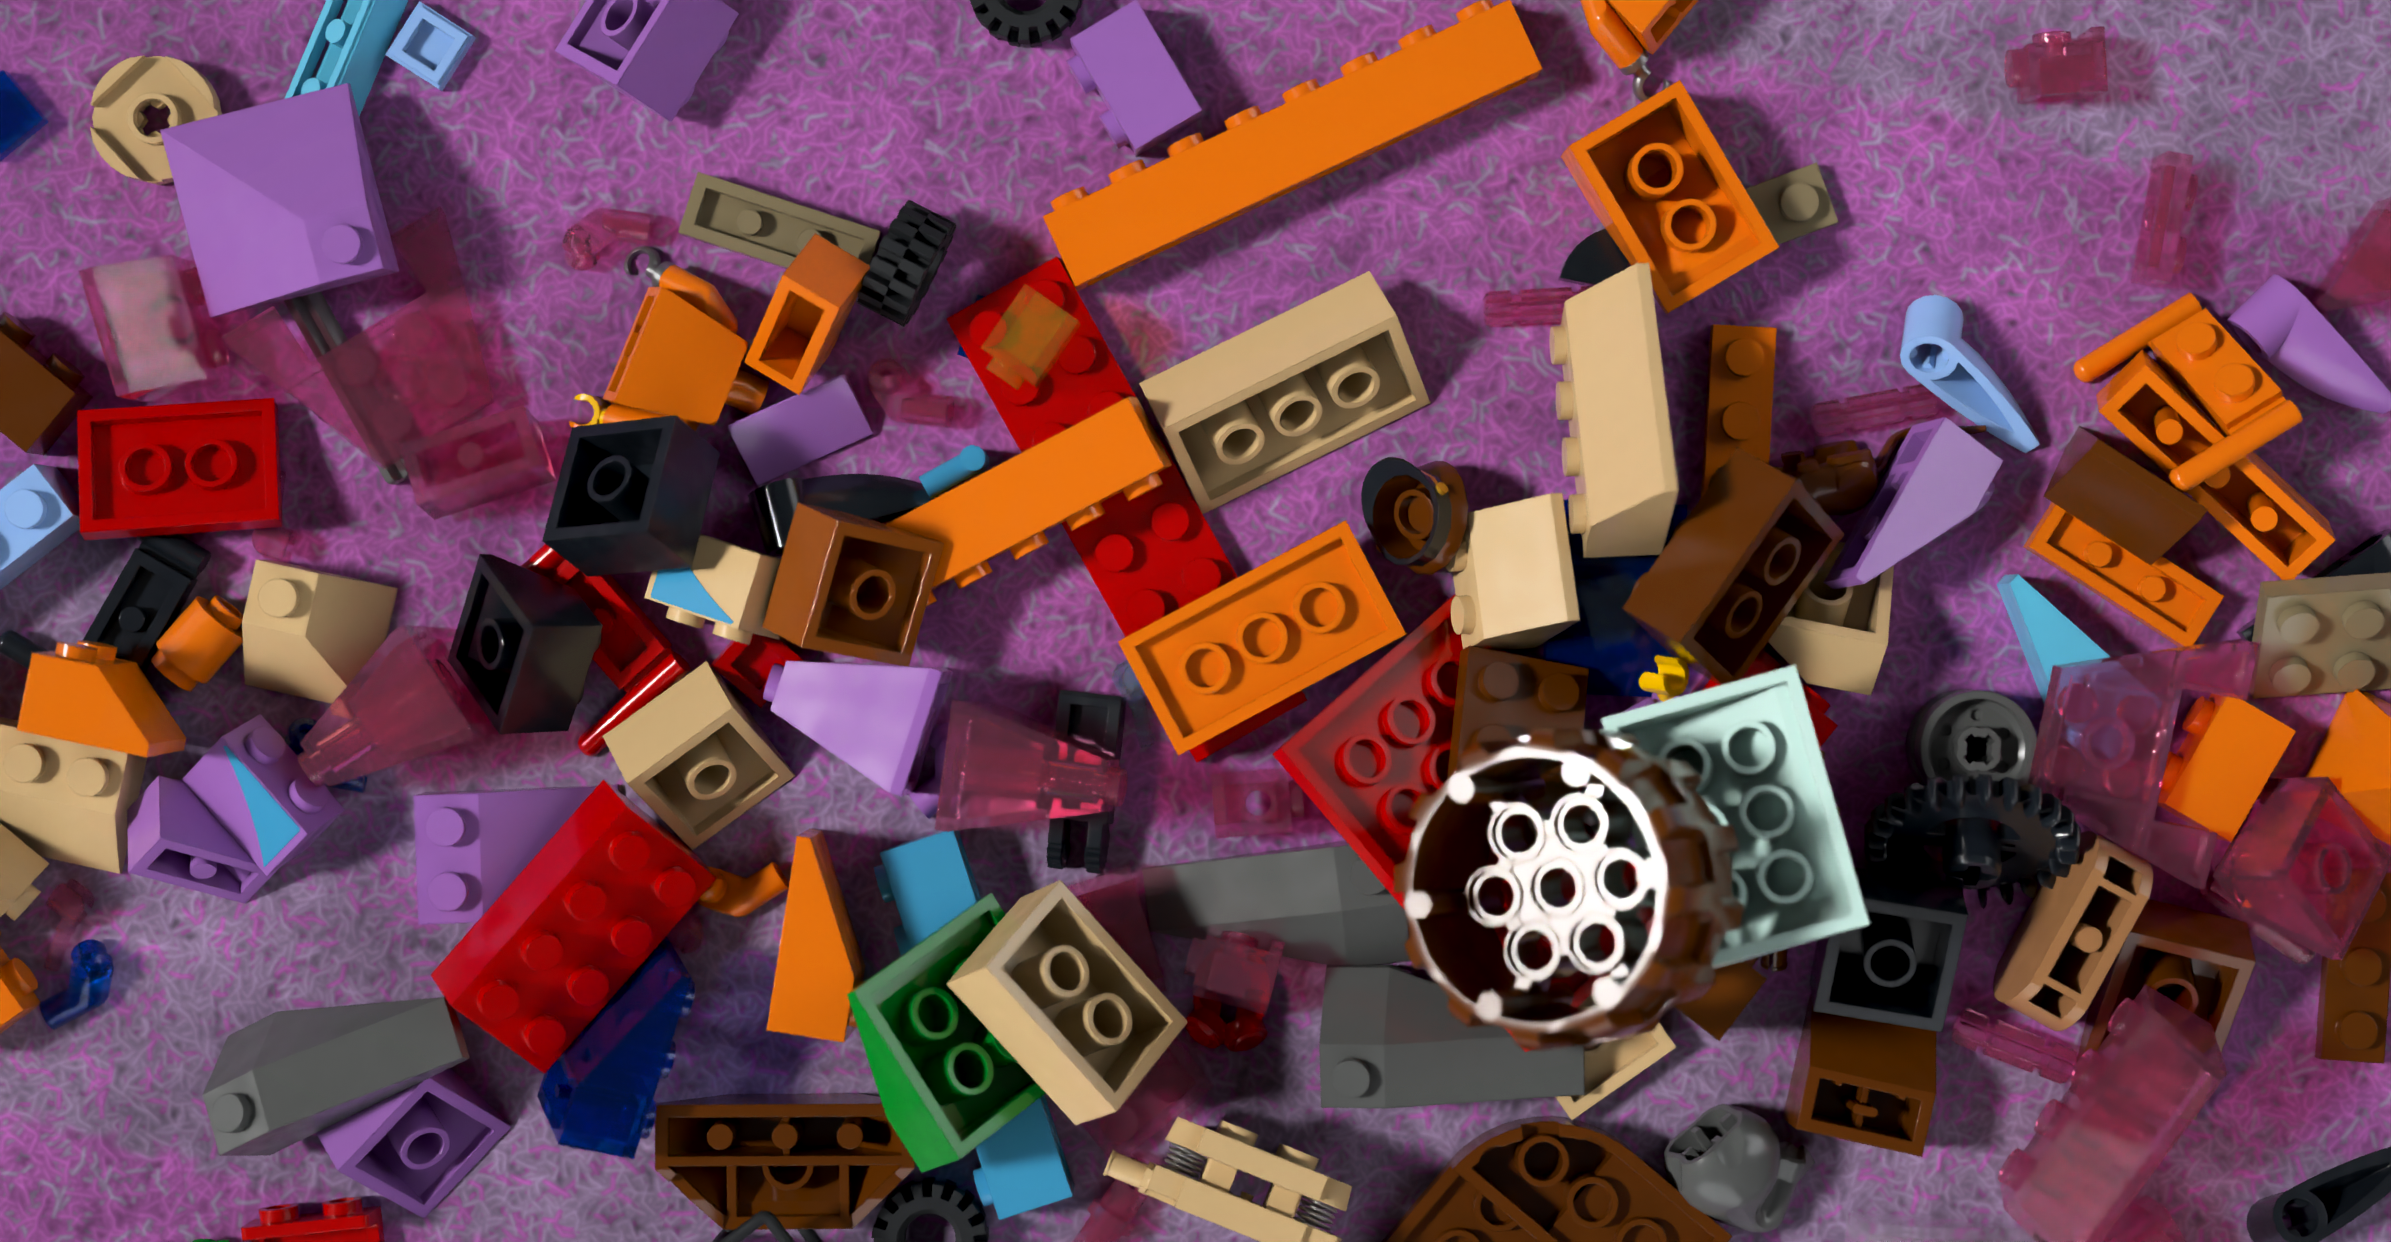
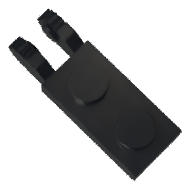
[1046,690,1127,874]

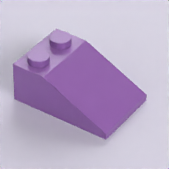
[413,785,619,925]

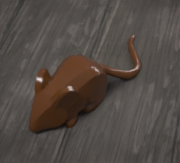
[1774,425,1986,516]

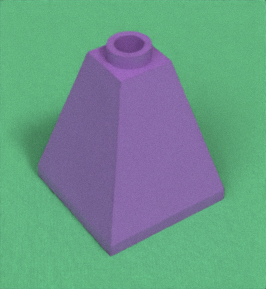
[763,661,954,797]

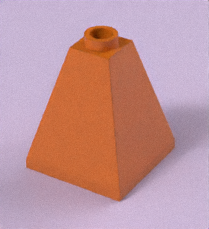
[2294,689,2391,846]

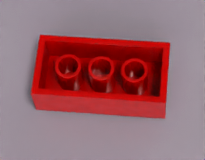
[430,779,717,1074]

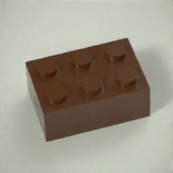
[1622,447,1845,685]

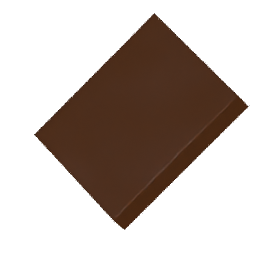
[2044,426,2208,565]

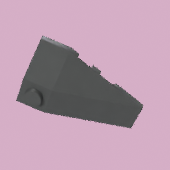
[1142,841,1410,965]
[1319,965,1585,1108]
[203,997,470,1156]

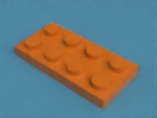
[1118,520,1406,756]

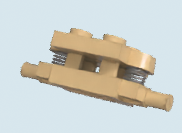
[1103,1116,1352,1242]

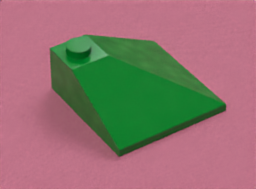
[847,893,1046,1173]

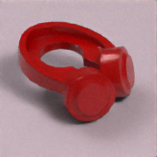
[1185,947,1270,1052]

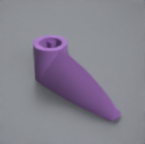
[2226,274,2391,414]

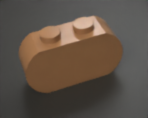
[1993,831,2153,1031]

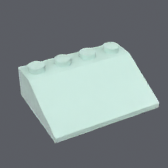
[1601,665,1870,969]

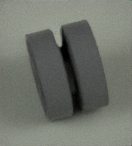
[1906,689,2038,787]

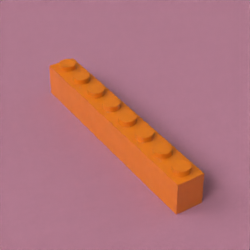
[1043,0,1542,291]

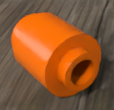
[151,595,243,692]

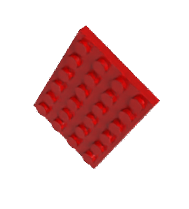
[1273,594,1655,1052]

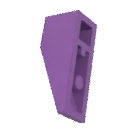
[1824,417,2003,589]

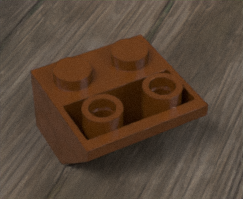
[1783,994,1937,1157]

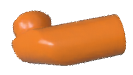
[697,861,789,917]

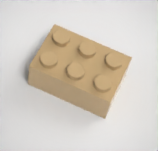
[946,880,1188,1125]

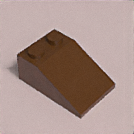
[2070,899,2256,1120]

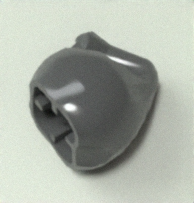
[1664,1104,1815,1233]

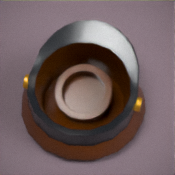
[1361,457,1468,574]

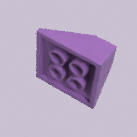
[160,83,399,318]

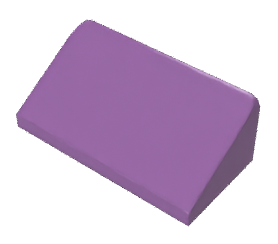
[727,374,873,486]

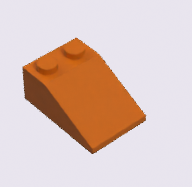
[1561,80,1779,314]
[766,829,865,1042]

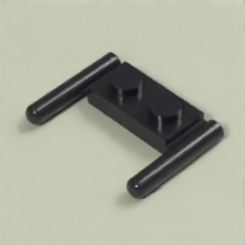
[0,534,211,674]

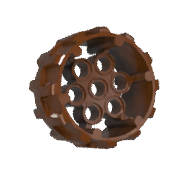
[1394,728,1744,1051]

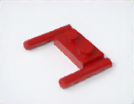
[521,544,691,757]

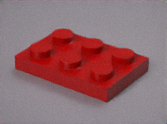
[77,398,283,540]

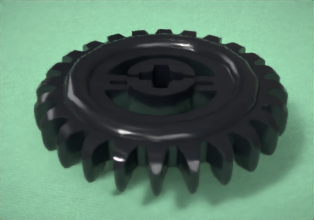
[1864,774,2081,908]

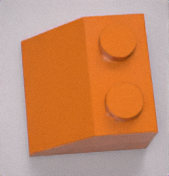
[16,640,186,757]

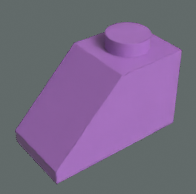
[127,775,278,903]

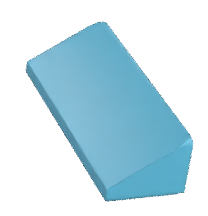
[284,0,408,116]

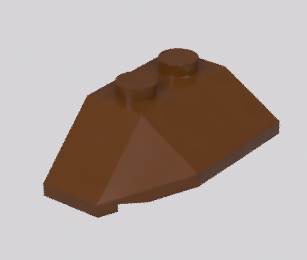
[655,1093,916,1230]

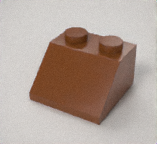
[762,502,944,667]

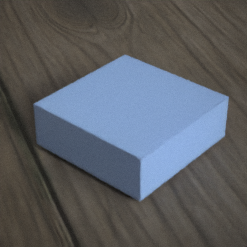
[385,1,476,91]

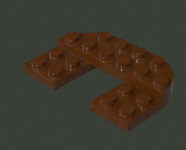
[1381,1116,1732,1242]

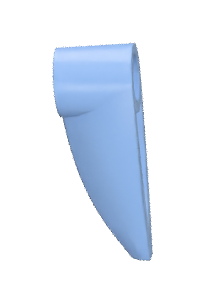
[1900,295,2040,454]

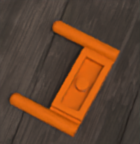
[2073,292,2303,492]

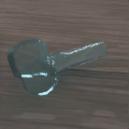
[1112,659,1155,748]

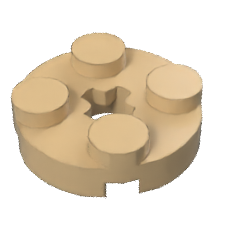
[90,55,222,185]

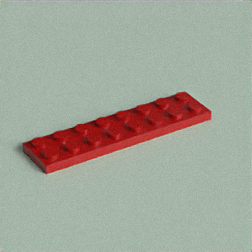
[946,256,1307,763]

